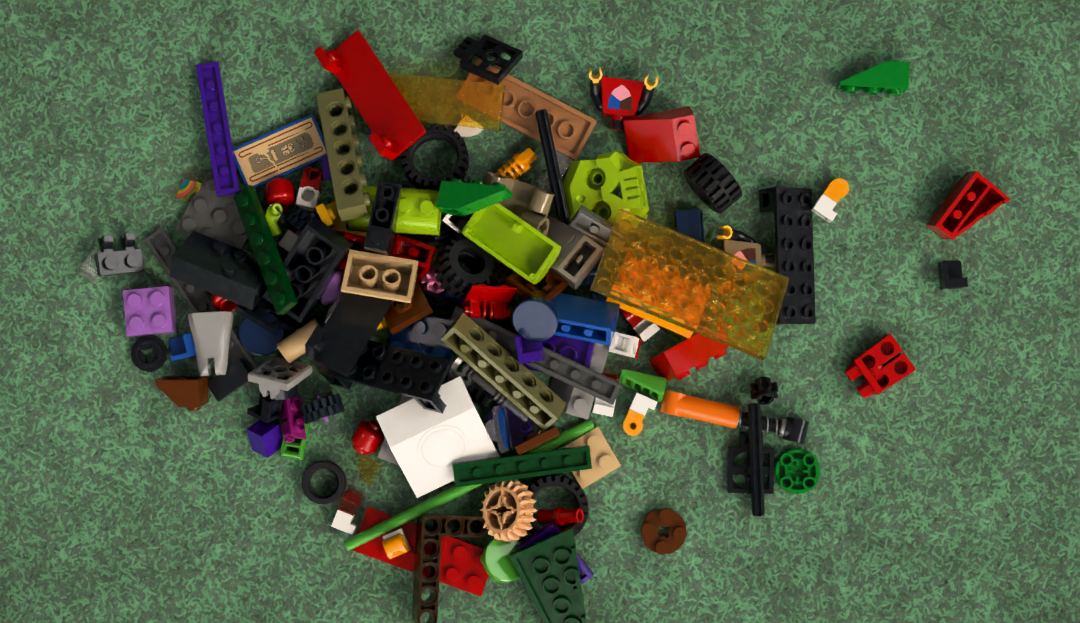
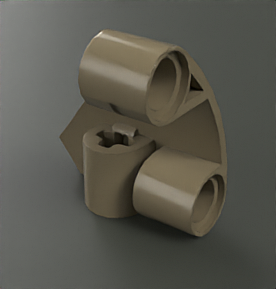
[483,172,554,236]

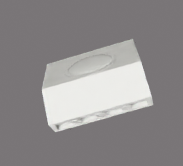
[376,376,500,498]

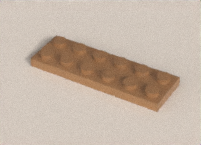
[456,58,597,161]

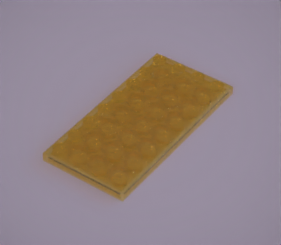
[590,208,789,360]

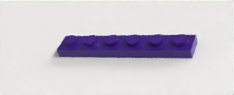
[196,62,240,197]

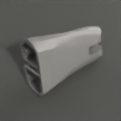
[188,311,234,376]

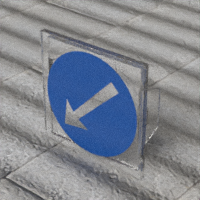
[485,406,513,453]

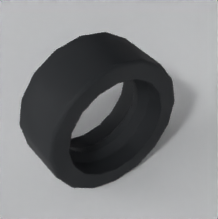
[302,461,346,504]

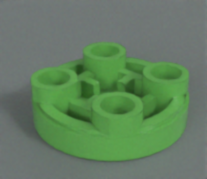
[480,538,520,583]

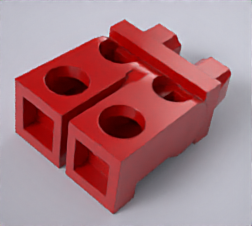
[844,333,916,398]

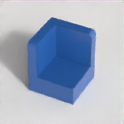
[169,333,196,362]

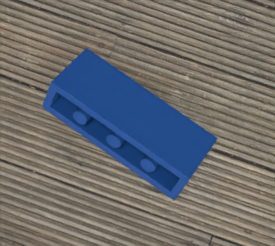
[535,288,620,346]

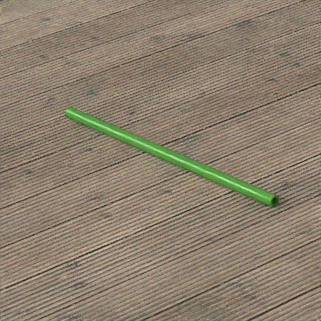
[343,418,595,551]

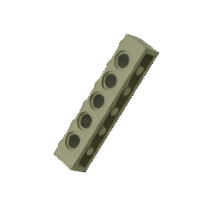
[316,88,371,221]
[440,312,567,431]

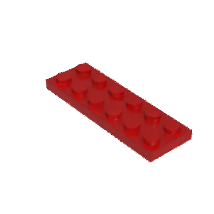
[352,507,489,596]

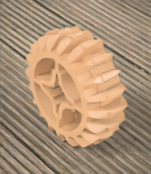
[479,480,538,542]

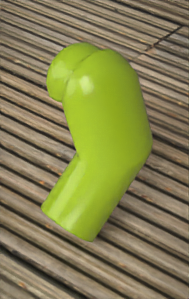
[265,203,283,238]

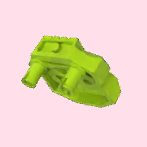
[563,151,649,239]

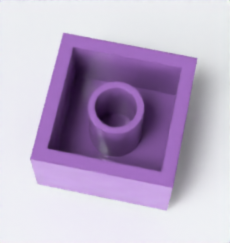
[123,286,178,337]

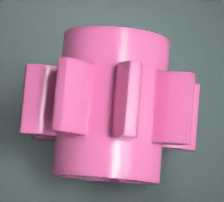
[421,266,445,294]

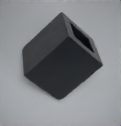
[938,261,968,290]
[247,392,284,423]

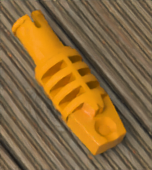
[496,148,537,180]

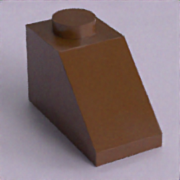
[155,376,209,411]

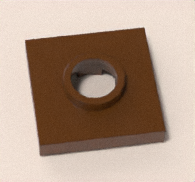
[504,269,569,300]
[384,279,433,335]
[514,426,560,455]

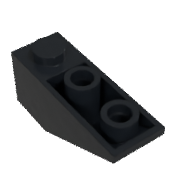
[363,180,402,256]

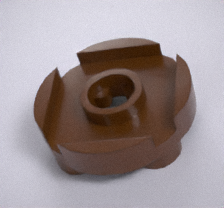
[641,508,687,555]

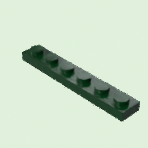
[233,185,298,315]
[452,445,592,487]

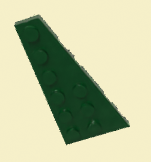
[510,525,587,623]

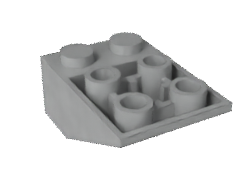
[547,215,603,290]

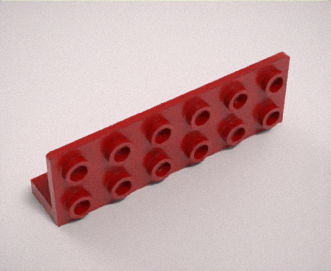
[313,30,426,161]

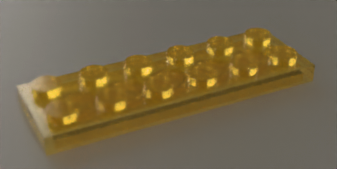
[388,73,505,131]

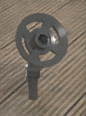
[447,355,529,422]

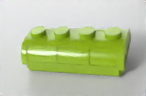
[347,186,442,235]
[461,203,561,285]

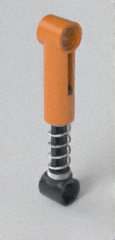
[660,390,809,444]

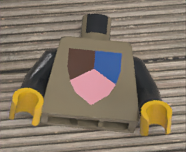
[717,225,775,297]

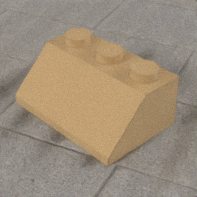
[341,249,418,303]

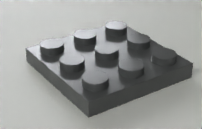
[175,171,268,250]

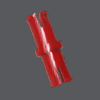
[537,507,584,525]

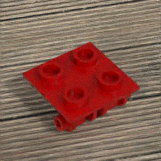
[461,284,517,319]

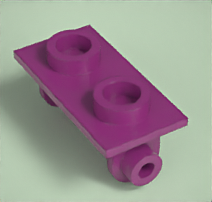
[281,396,306,443]

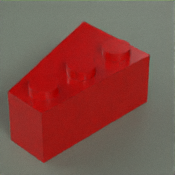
[926,171,1011,240]
[649,322,732,382]

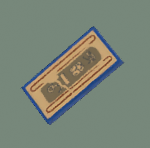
[233,114,327,189]

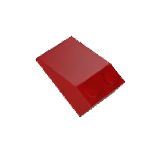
[623,106,700,163]

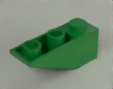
[837,61,910,96]
[436,179,513,216]

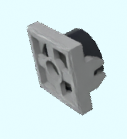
[248,356,312,400]

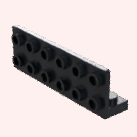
[759,187,816,325]
[305,250,394,376]
[319,340,452,414]

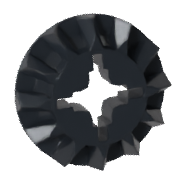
[131,335,168,372]

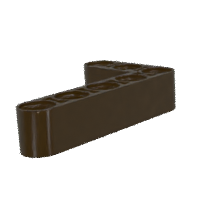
[412,513,487,623]

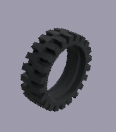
[401,124,469,190]
[527,475,589,536]

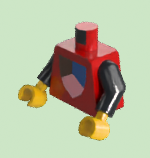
[588,67,659,132]

